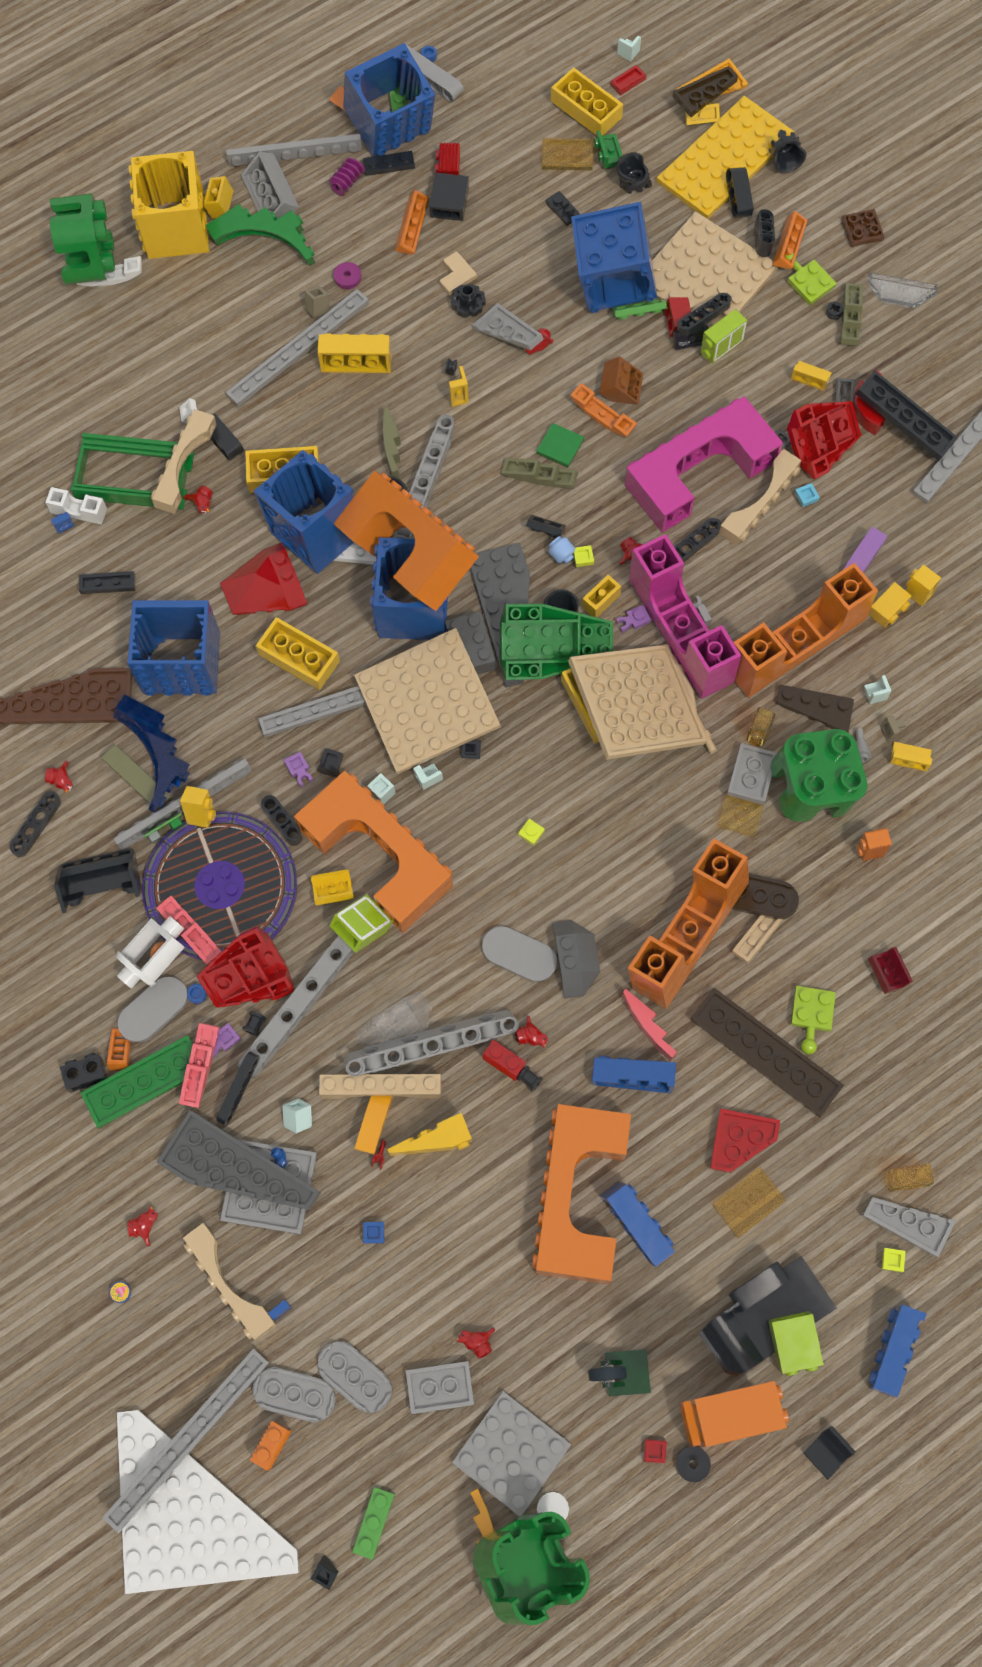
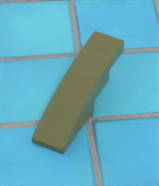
[841,283,863,346]
[383,407,401,479]
[501,458,578,489]
[101,745,170,810]

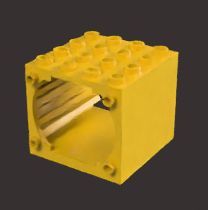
[129,151,210,259]

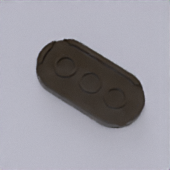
[732,874,799,920]

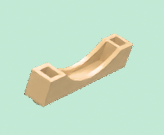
[151,409,216,514]
[719,449,801,546]
[319,1074,442,1099]
[183,1223,277,1341]

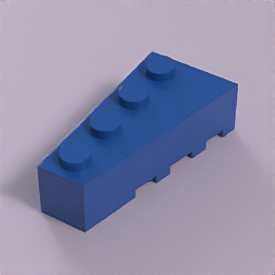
[591,1055,676,1094]
[599,1181,675,1267]
[868,1304,927,1398]

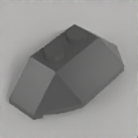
[552,920,600,999]

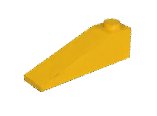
[387,1113,472,1156]

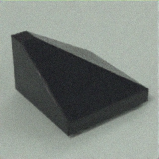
[461,739,481,759]
[311,1555,339,1590]

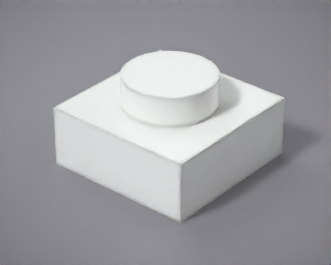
[179,398,197,424]

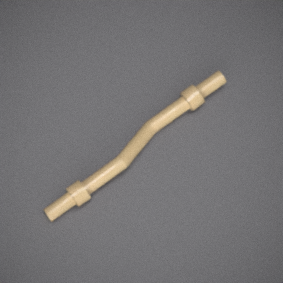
[672,653,717,754]

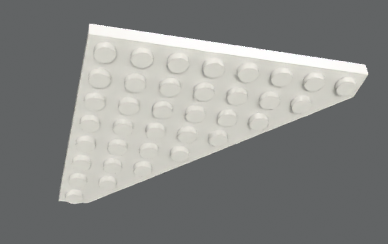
[117,1410,299,1594]

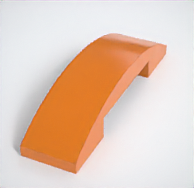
[570,383,637,437]

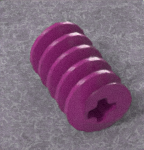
[329,158,365,196]

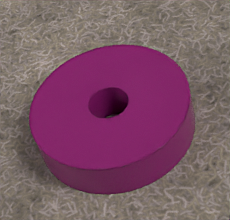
[333,262,361,290]

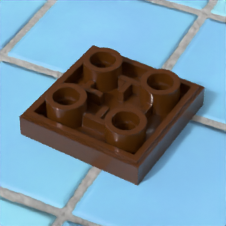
[841,209,885,247]

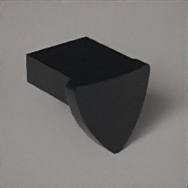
[317,748,344,777]

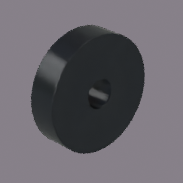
[676,1446,711,1482]

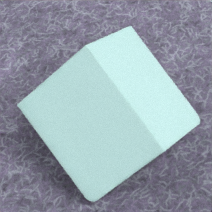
[617,36,641,62]
[863,675,891,704]
[413,764,443,790]
[367,773,396,804]
[283,1099,312,1133]

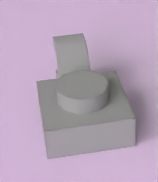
[693,596,712,628]

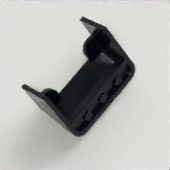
[54,849,141,913]

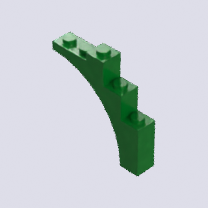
[205,204,315,266]

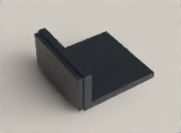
[804,1426,856,1480]

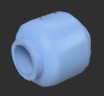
[548,536,575,564]

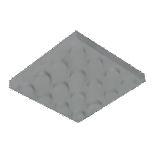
[220,1139,317,1235]
[452,1391,571,1517]

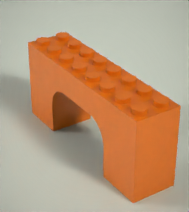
[333,470,479,611]
[733,562,878,698]
[294,771,453,933]
[628,838,749,1010]
[532,1104,631,1284]
[679,1381,789,1447]

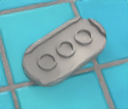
[482,927,557,982]
[118,977,187,1043]
[318,1342,392,1413]
[253,1367,336,1422]

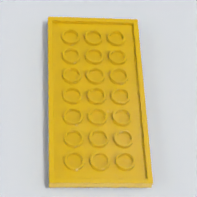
[656,96,795,219]

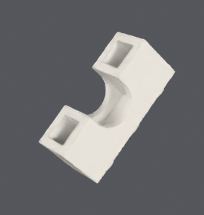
[45,487,107,525]

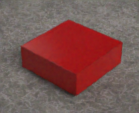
[644,1439,667,1463]

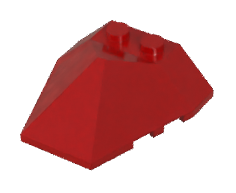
[787,401,862,479]
[220,543,307,615]
[196,927,295,1008]

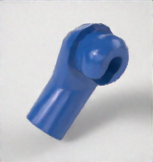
[271,1147,287,1169]

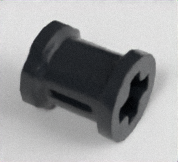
[242,1011,266,1036]
[516,1066,543,1092]

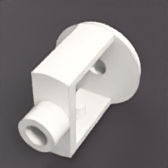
[115,916,185,988]

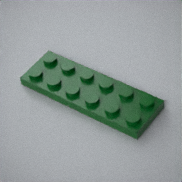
[80,1035,193,1129]

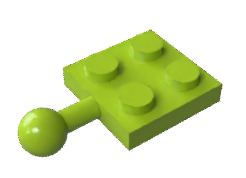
[785,253,837,305]
[791,986,836,1055]

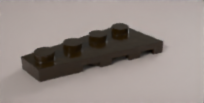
[672,66,738,117]
[776,685,854,733]

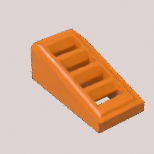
[106,1028,131,1071]

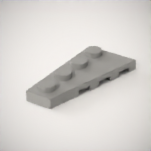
[472,303,543,350]
[862,1197,956,1258]

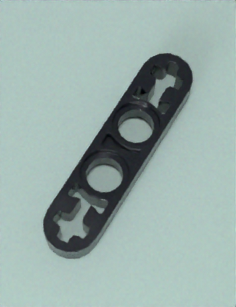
[677,293,732,336]
[674,518,722,562]
[10,791,61,857]
[216,1051,260,1126]

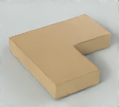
[439,251,477,296]

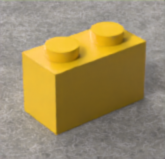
[203,176,234,219]
[906,564,941,606]
[582,575,621,617]
[868,582,912,628]
[180,786,216,828]

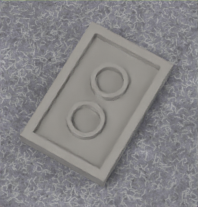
[727,743,777,805]
[406,1361,474,1414]

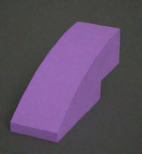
[843,527,888,573]

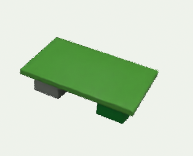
[144,814,183,843]

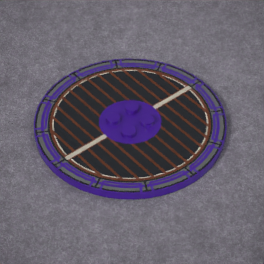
[143,812,297,960]

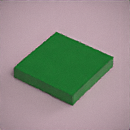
[537,423,584,468]

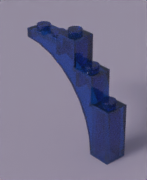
[113,694,190,813]

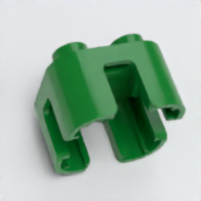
[50,193,115,285]
[770,729,867,822]
[473,1512,590,1625]

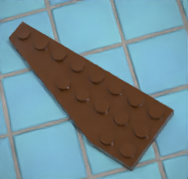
[0,668,133,724]

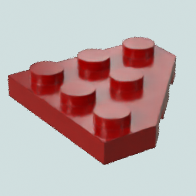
[710,1108,780,1173]

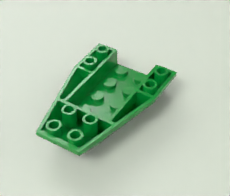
[500,604,613,680]

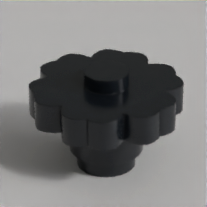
[450,284,486,318]

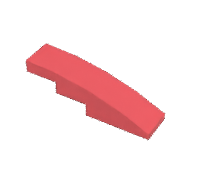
[156,896,222,964]
[622,989,677,1062]
[179,1023,220,1108]

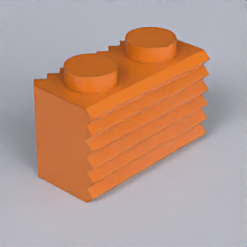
[856,828,892,862]
[250,1421,292,1471]

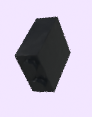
[429,173,469,221]

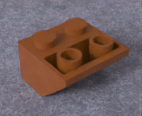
[600,356,643,404]

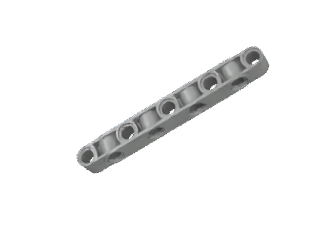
[393,414,455,539]
[237,936,354,1079]
[343,1010,518,1076]

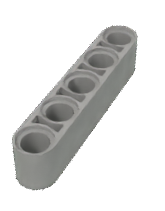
[406,45,464,102]

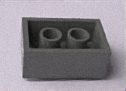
[445,612,496,675]

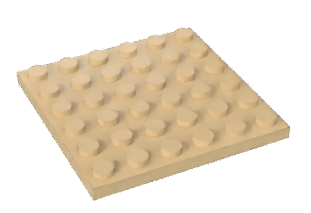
[652,212,778,328]
[354,628,501,774]
[568,645,708,760]

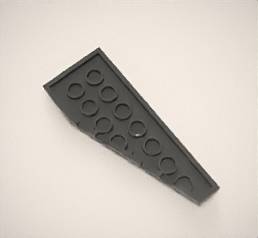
[470,543,530,688]
[157,1110,321,1210]

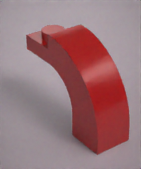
[853,370,886,435]

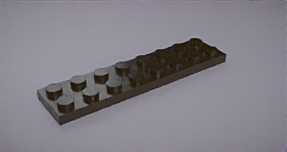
[690,988,844,1118]

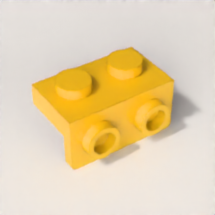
[311,869,354,906]

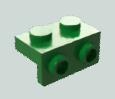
[594,130,623,169]

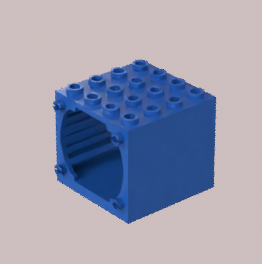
[343,43,435,157]
[571,202,657,313]
[254,450,354,574]
[371,538,448,640]
[128,600,220,696]

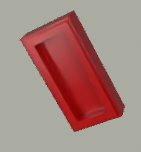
[610,65,647,96]

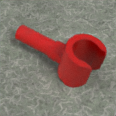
[371,1140,386,1170]

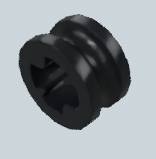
[826,301,843,320]
[445,358,457,376]

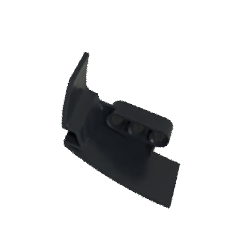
[699,1256,837,1376]

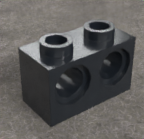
[60,1053,108,1093]

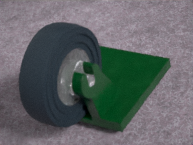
[588,1349,651,1397]

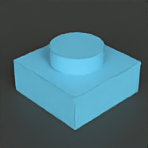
[795,483,820,507]

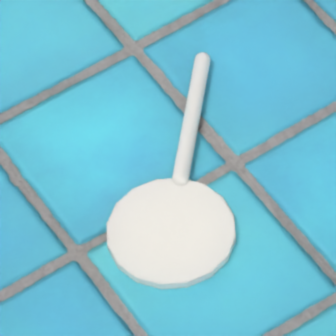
[537,1492,569,1519]

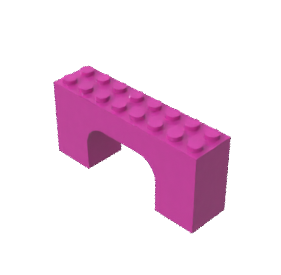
[625,396,783,533]
[629,534,741,699]

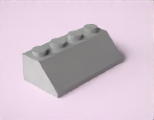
[241,151,299,219]

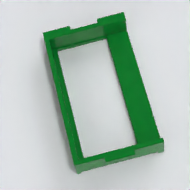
[71,433,195,510]

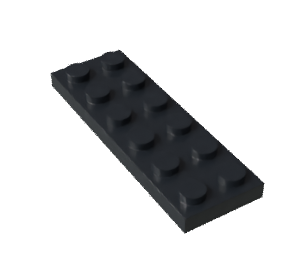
[855,370,958,461]

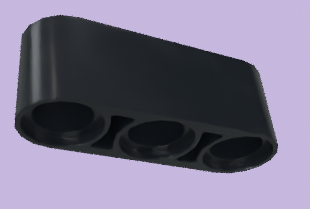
[726,167,754,217]
[754,209,775,257]
[210,413,244,461]
[261,795,302,846]

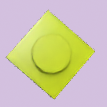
[573,545,594,567]
[518,819,545,846]
[882,1248,906,1273]

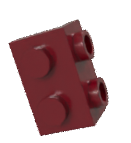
[868,947,913,994]

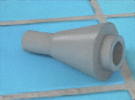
[855,728,872,763]

